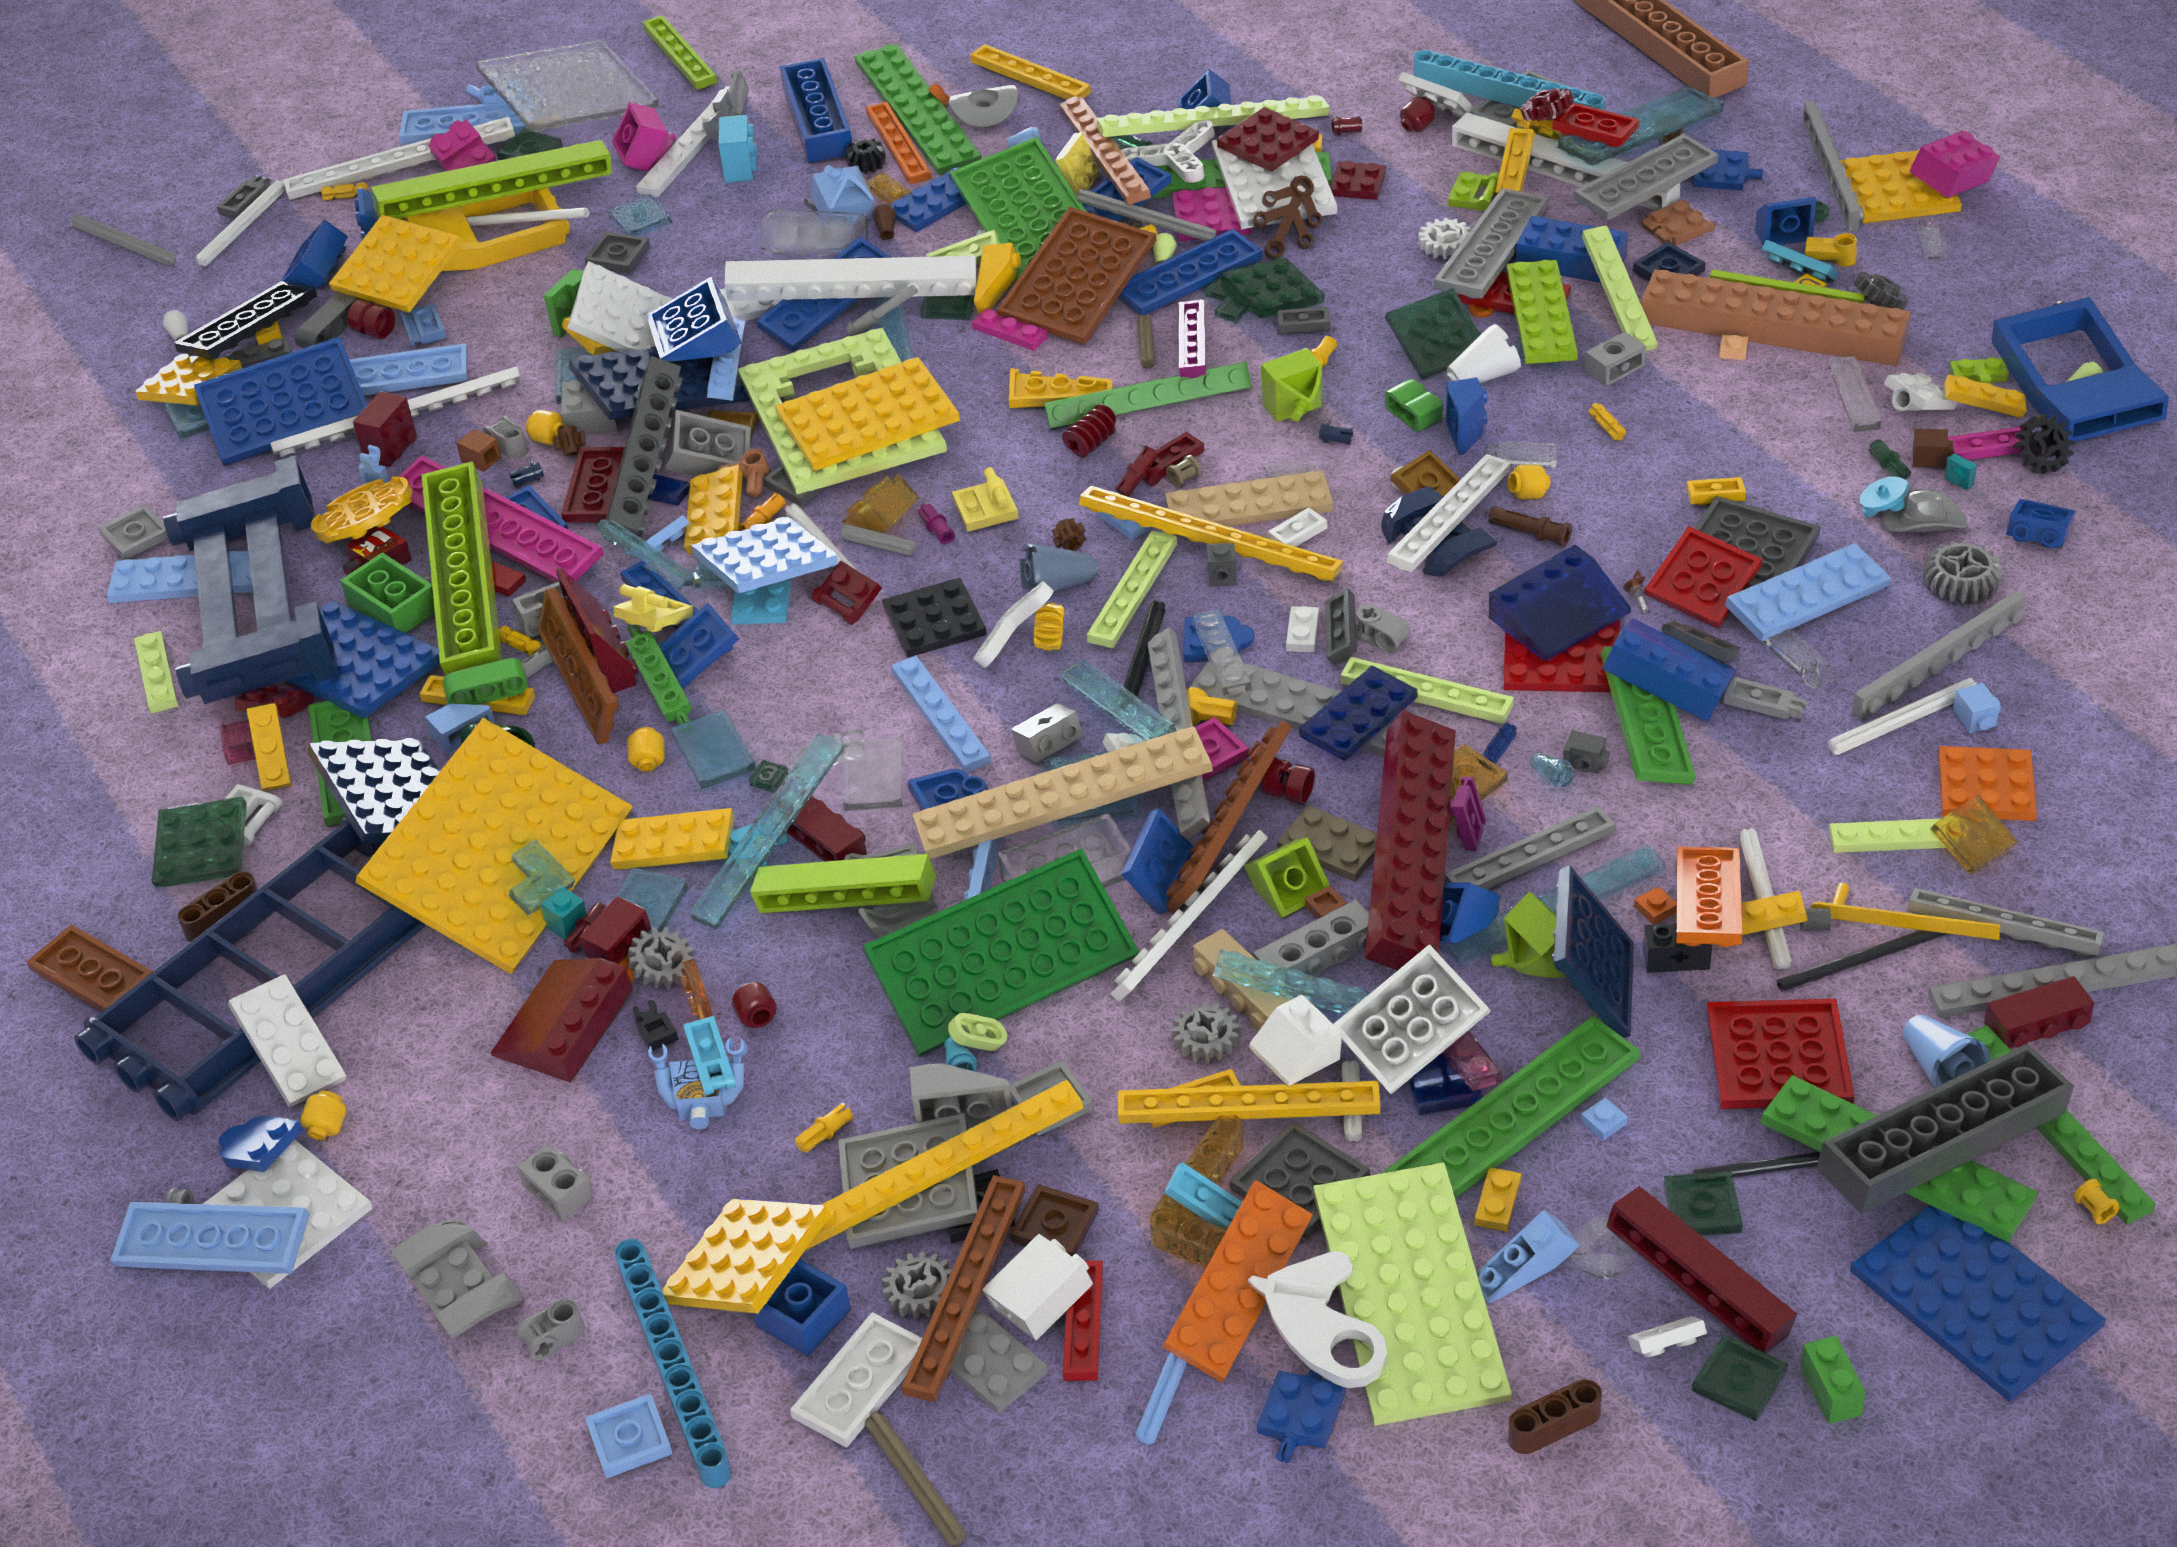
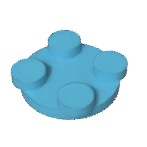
[1860,477,1910,517]

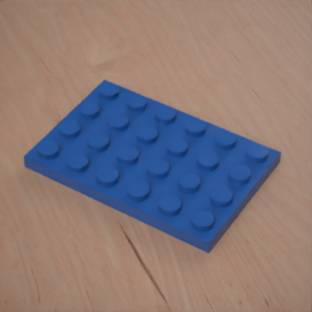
[194,337,367,466]
[284,600,440,718]
[1850,1205,2106,1402]

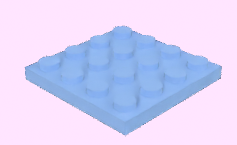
[692,517,838,594]

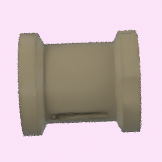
[1166,455,1201,488]

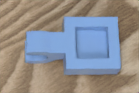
[358,445,389,484]

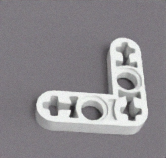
[973,581,1054,668]

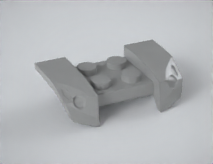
[844,843,939,938]
[391,1219,522,1339]

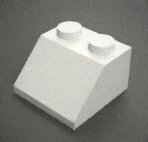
[1249,995,1342,1087]

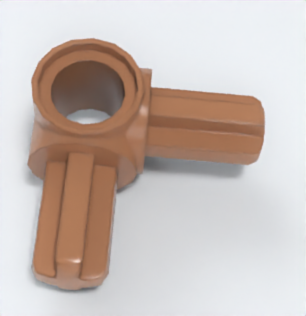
[718,449,772,498]

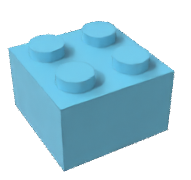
[718,115,758,183]

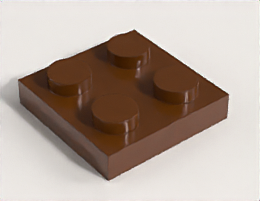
[1010,1184,1099,1256]

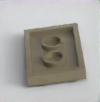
[1277,805,1377,882]

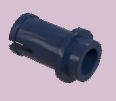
[1319,422,1353,445]
[509,461,544,488]

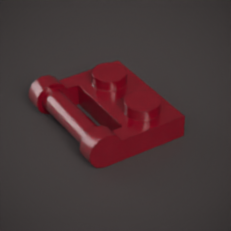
[811,560,882,625]

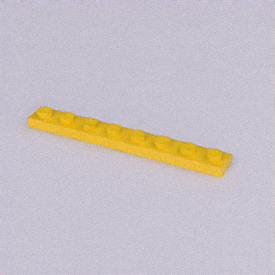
[1118,1081,1380,1124]

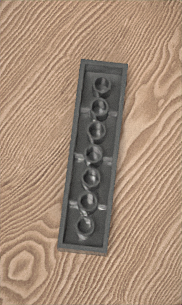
[1817,1044,2074,1214]

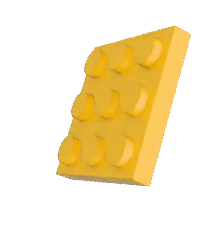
[135,354,242,405]

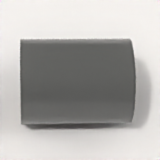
[1800,908,1831,930]

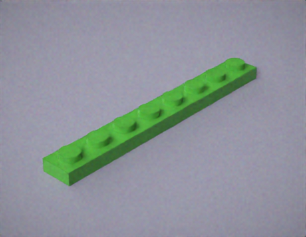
[1044,361,1251,429]
[1967,1025,2156,1225]

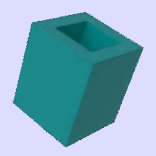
[541,886,586,940]

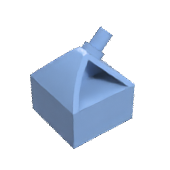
[810,165,875,229]

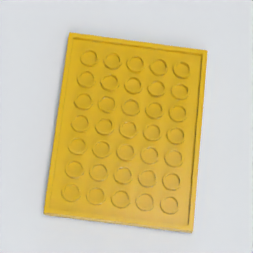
[355,718,633,974]

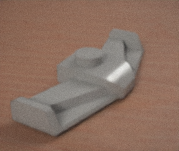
[702,70,749,140]

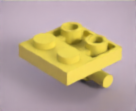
[1055,133,1100,196]
[952,467,1019,532]
[614,584,693,632]

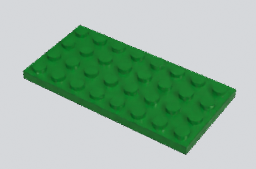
[862,848,1139,1057]

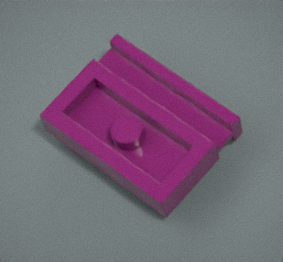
[1450,777,1487,851]

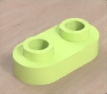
[948,1013,1007,1051]

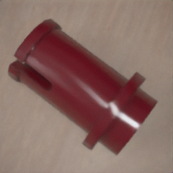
[1331,116,1362,135]

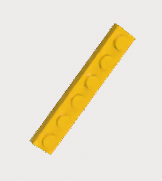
[970,44,1091,100]

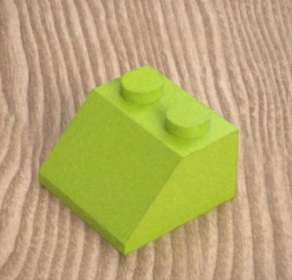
[1244,837,1330,918]

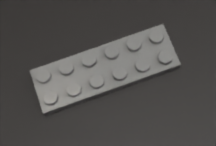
[1574,134,1718,221]

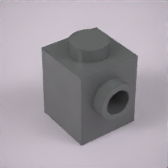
[1207,543,1237,587]

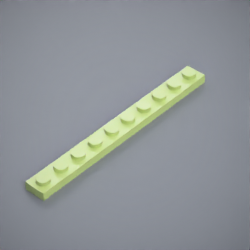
[1097,95,1329,137]

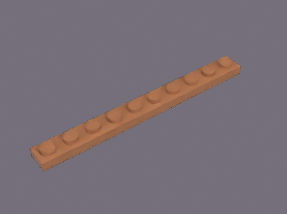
[1060,97,1151,206]

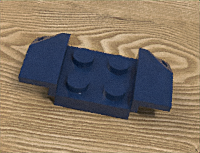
[1381,486,1497,577]

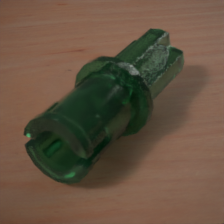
[1868,439,1911,480]

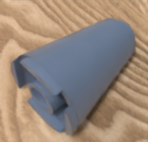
[1020,543,1098,593]

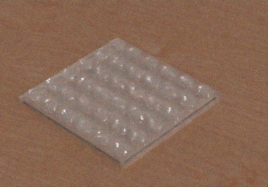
[476,39,659,132]

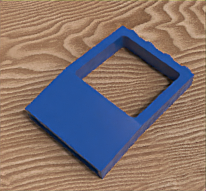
[1992,297,2169,442]

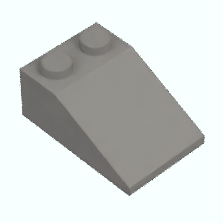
[665,410,751,474]
[909,1063,1012,1130]

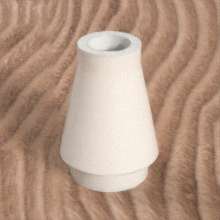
[163,310,188,342]

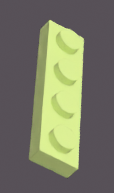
[134,631,178,714]
[1829,818,1958,853]

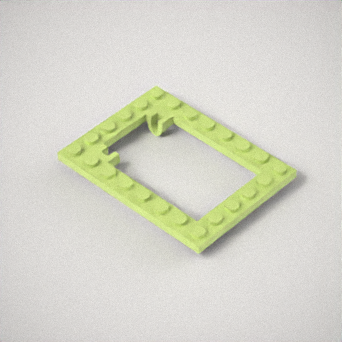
[738,328,947,494]

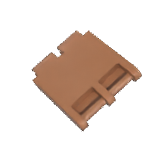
[1641,200,1716,246]

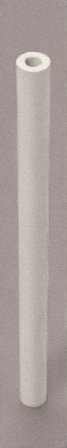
[465,208,589,226]

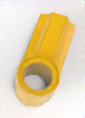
[1805,233,1857,267]
[1186,687,1237,725]

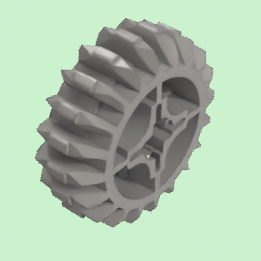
[1923,540,2002,605]

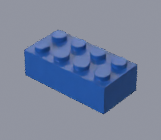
[1516,216,1628,283]

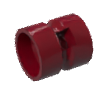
[347,300,395,339]
[1262,757,1315,805]

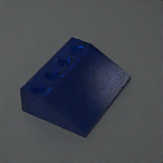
[1488,544,1631,662]

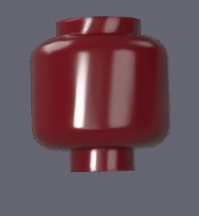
[1400,97,1435,132]
[732,982,777,1028]

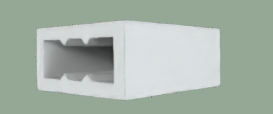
[982,1234,1093,1341]

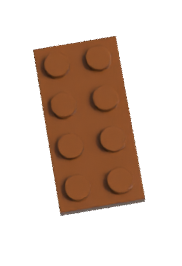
[26,924,153,1012]

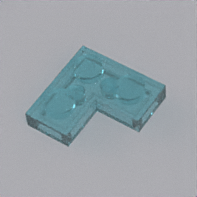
[508,839,575,916]

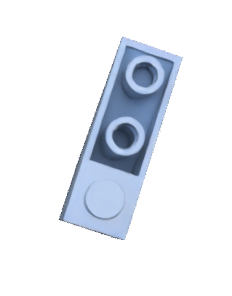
[1476,1210,1580,1303]

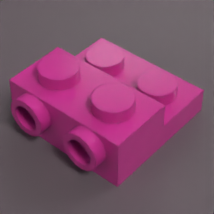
[429,119,497,171]

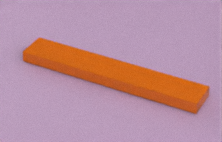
[865,102,932,185]

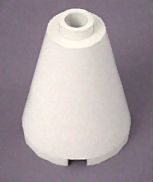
[1445,325,1521,383]

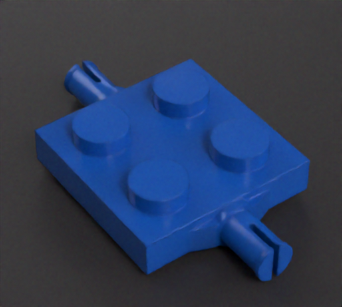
[1693,149,1763,191]
[1257,1369,1346,1463]

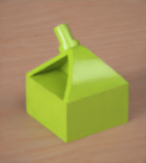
[1261,348,1323,422]
[1491,891,1566,978]

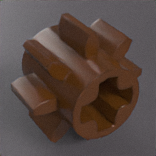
[553,426,587,456]
[1052,518,1087,551]

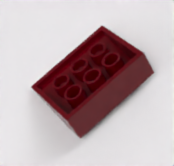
[556,567,638,693]
[490,958,633,1083]

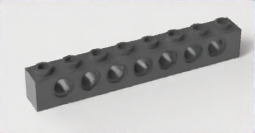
[602,356,683,544]

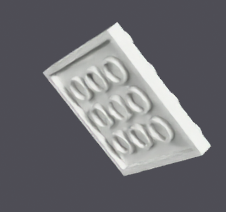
[567,261,673,352]
[203,1140,373,1289]

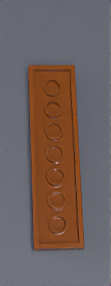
[1165,720,1292,914]

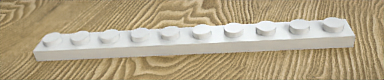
[283,117,516,200]
[271,366,520,458]

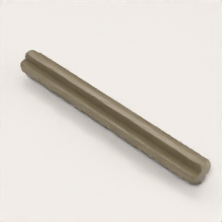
[865,1412,966,1547]

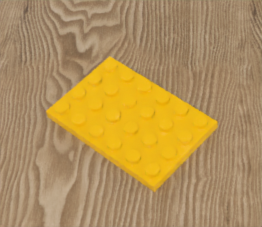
[775,357,960,471]

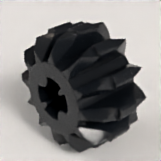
[845,138,886,174]

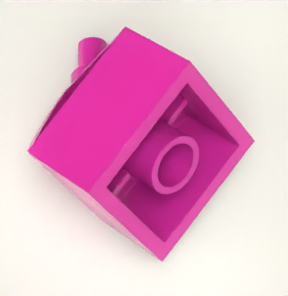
[612,102,676,171]

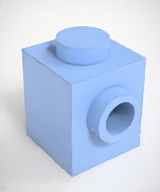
[1953,683,2001,733]

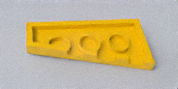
[1009,368,1113,408]

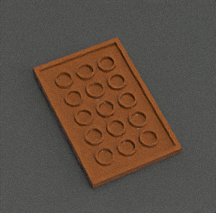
[997,206,1157,345]

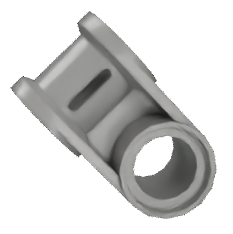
[483,416,528,459]
[1356,604,1410,653]
[515,1298,585,1361]

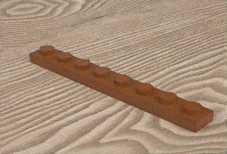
[902,1175,1025,1403]

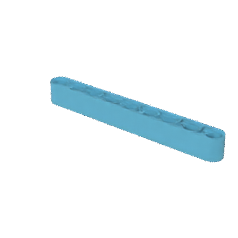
[1413,50,1605,110]

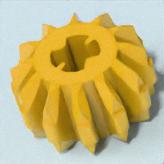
[1033,602,1065,651]

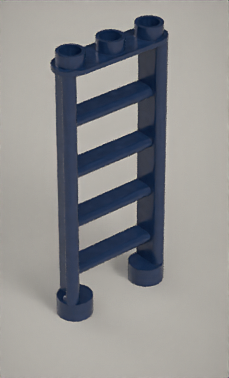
[74,817,427,1121]

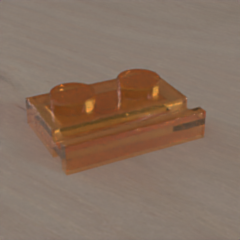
[680,959,712,1020]

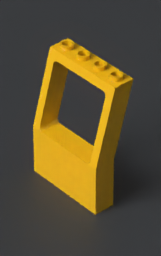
[399,187,570,271]

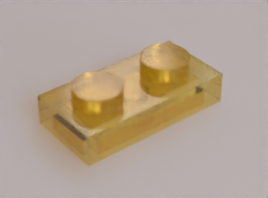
[866,173,912,205]

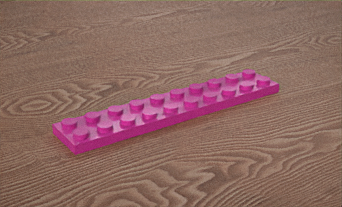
[399,455,604,583]

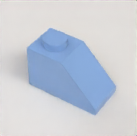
[425,704,495,754]

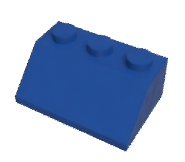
[280,219,348,289]

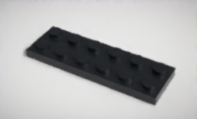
[174,281,318,360]

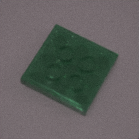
[1221,257,1325,318]
[1385,288,1481,380]
[152,796,247,888]

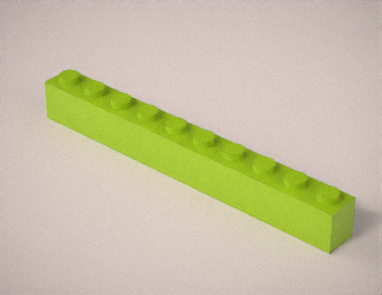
[371,140,612,219]

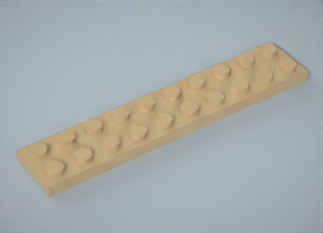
[912,726,1213,859]

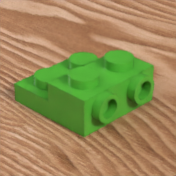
[543,268,584,338]

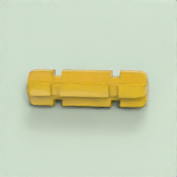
[321,182,369,201]
[1588,403,1626,441]
[499,626,543,656]

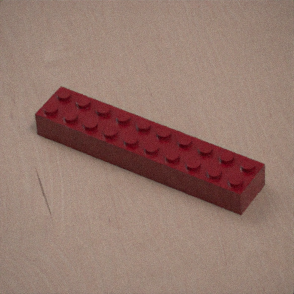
[1365,710,1456,971]

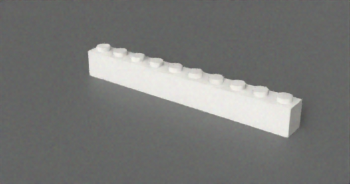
[1452,112,1681,210]
[725,256,977,301]

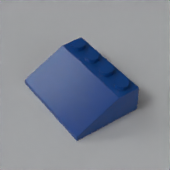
[647,277,742,362]
[1603,618,1737,722]

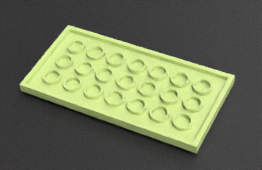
[1313,1163,1512,1426]

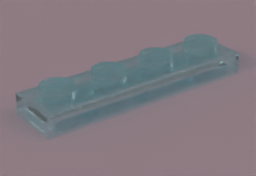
[596,520,698,588]

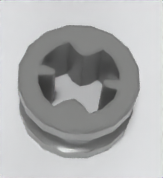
[165,1188,193,1204]

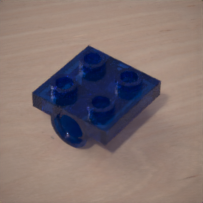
[1408,1048,1483,1115]

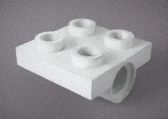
[1884,373,1958,411]

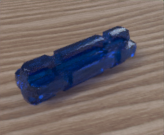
[1480,722,1517,769]

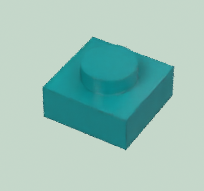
[1945,453,1977,490]

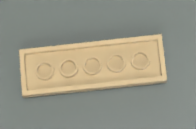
[1165,470,1334,526]

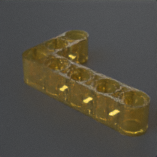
[1149,1115,1244,1268]

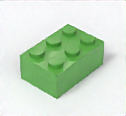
[340,552,435,633]

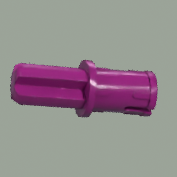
[918,503,955,544]

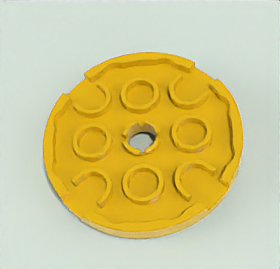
[311,476,413,544]

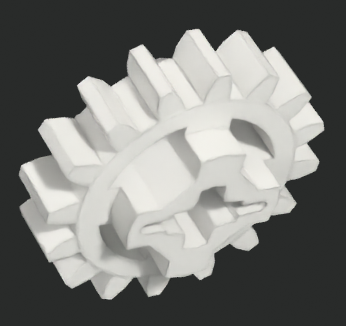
[1418,218,1471,259]

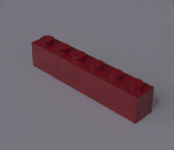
[1606,1186,1797,1356]

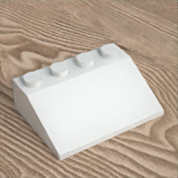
[1333,944,1491,1094]

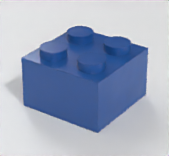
[753,1259,851,1356]

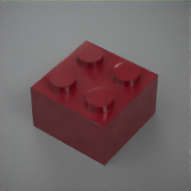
[353,391,417,467]

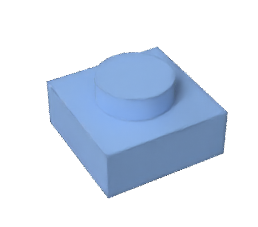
[1581,1098,1628,1141]

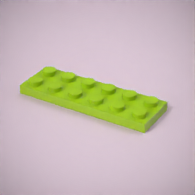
[1506,260,1578,364]

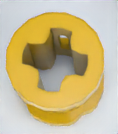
[2073,1179,2120,1225]

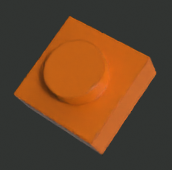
[1634,886,1677,925]

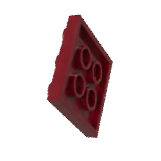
[1217,107,1319,172]

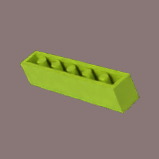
[750,854,936,913]

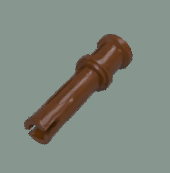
[1488,506,1572,547]

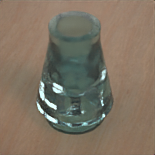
[1530,752,1574,787]

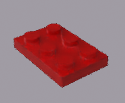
[1552,103,1640,147]

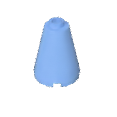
[1903,1015,1991,1088]

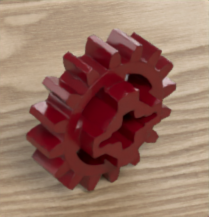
[1520,88,1574,122]

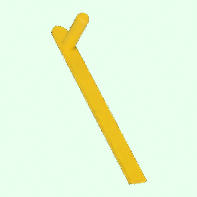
[1810,882,2000,940]

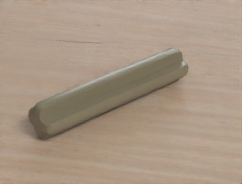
[1138,314,1155,368]

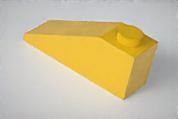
[974,243,1021,314]

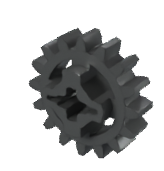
[1854,272,1909,310]

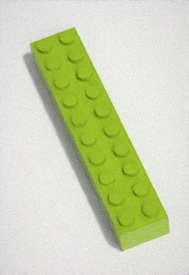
[421,461,503,675]

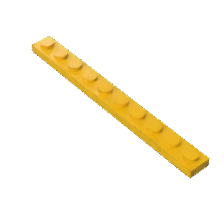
[1079,486,1343,581]
[805,1080,1084,1251]

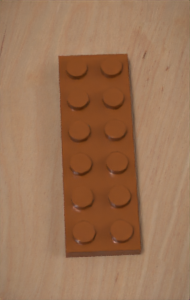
[538,588,618,744]

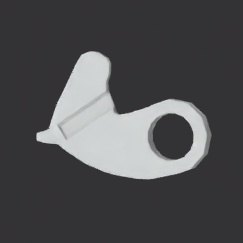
[1248,1251,1387,1388]

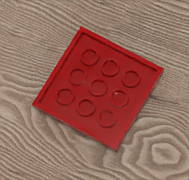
[1503,606,1620,693]
[1706,998,1854,1109]

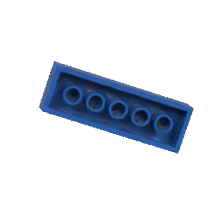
[779,58,852,163]

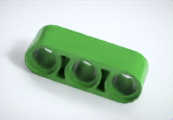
[443,658,528,705]

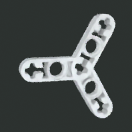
[1121,120,1215,183]

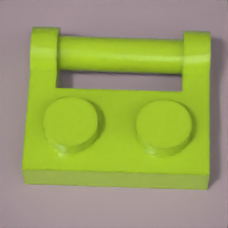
[1448,172,1499,211]

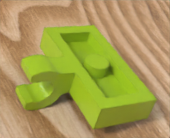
[1949,357,2009,383]

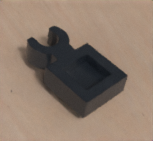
[633,1000,679,1051]

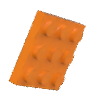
[1938,746,2037,821]

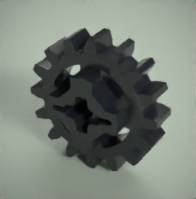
[2013,414,2075,474]

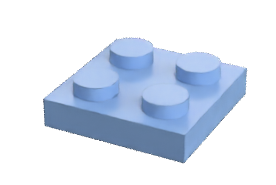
[585,1393,673,1479]

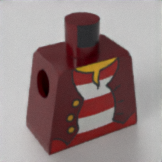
[343,526,412,575]

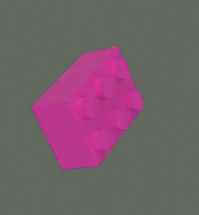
[1909,131,2000,198]

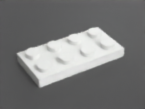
[228,974,347,1108]
[790,1312,922,1448]

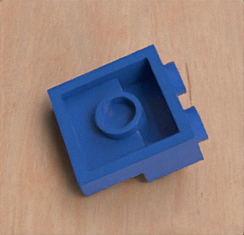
[2006,499,2076,548]

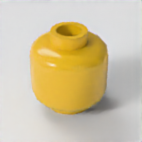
[526,410,566,445]
[1508,465,1551,500]
[627,727,665,772]
[300,1091,347,1141]

